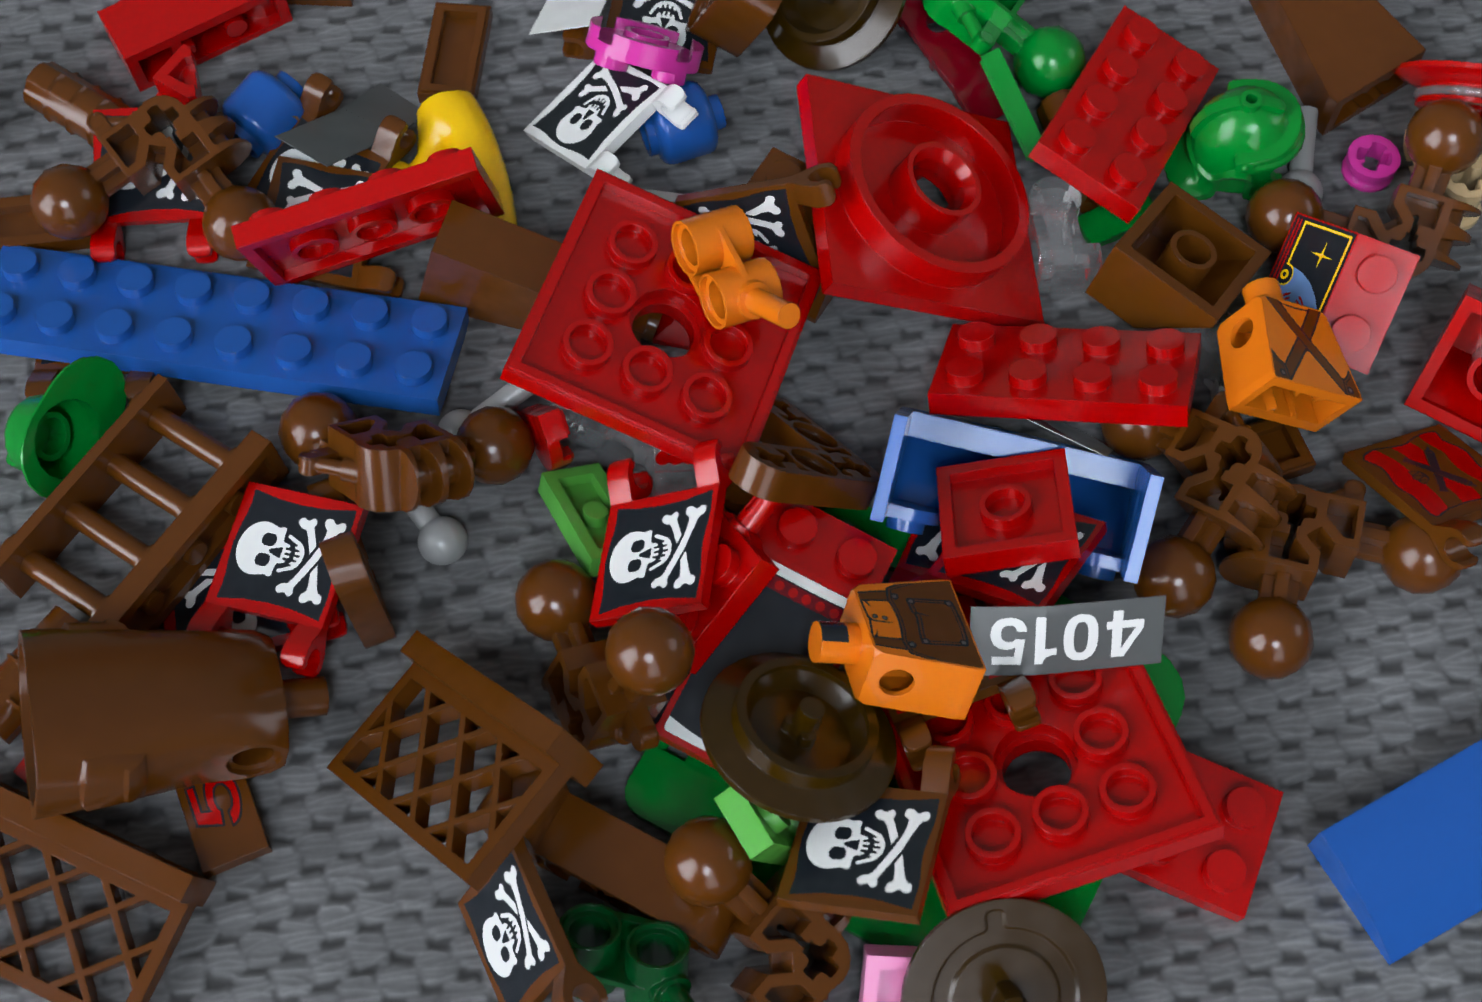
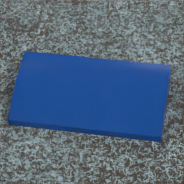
[1307,739,1482,965]

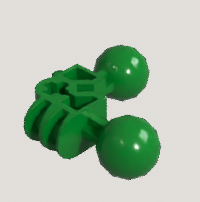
[922,0,1086,99]

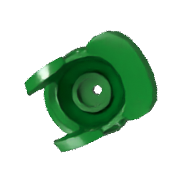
[1164,79,1305,200]

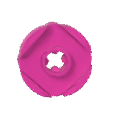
[585,16,704,86]

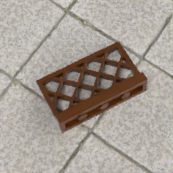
[326,630,604,893]
[0,781,217,1002]

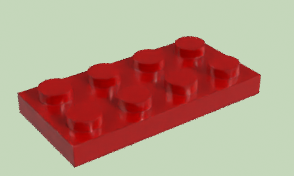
[1028,5,1219,224]
[231,147,505,286]
[928,321,1201,427]

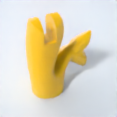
[392,90,517,225]

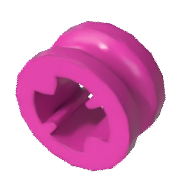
[1341,134,1401,193]

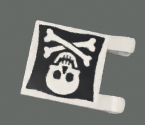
[524,61,699,183]

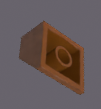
[1085,181,1272,328]

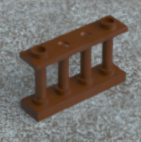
[0,374,289,630]

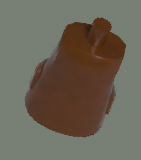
[18,619,329,820]

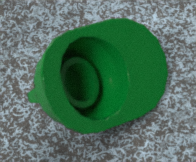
[4,355,126,498]

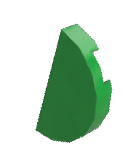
[980,47,1041,162]

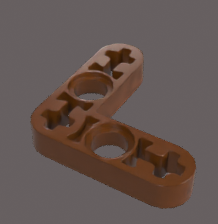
[728,396,880,510]
[306,477,397,649]

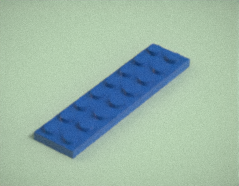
[0,246,469,416]

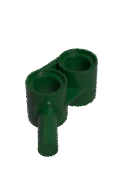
[560,903,694,1002]

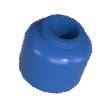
[222,70,304,159]
[639,81,726,165]

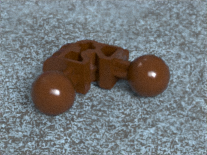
[30,95,275,261]
[1245,98,1482,280]
[1100,390,1298,619]
[278,392,535,512]
[1219,479,1462,680]
[515,559,695,752]
[664,815,852,1002]

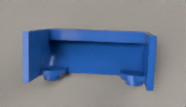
[870,407,1164,584]

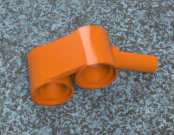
[671,205,801,330]

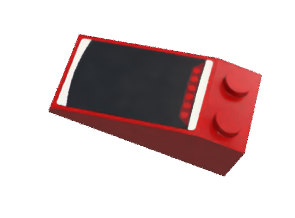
[656,503,898,769]

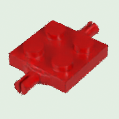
[676,496,783,674]

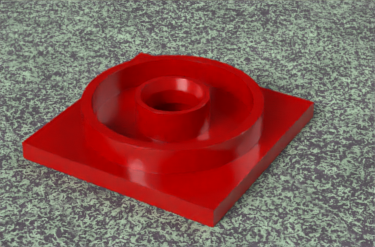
[796,73,1044,327]
[500,168,821,464]
[881,665,1224,917]

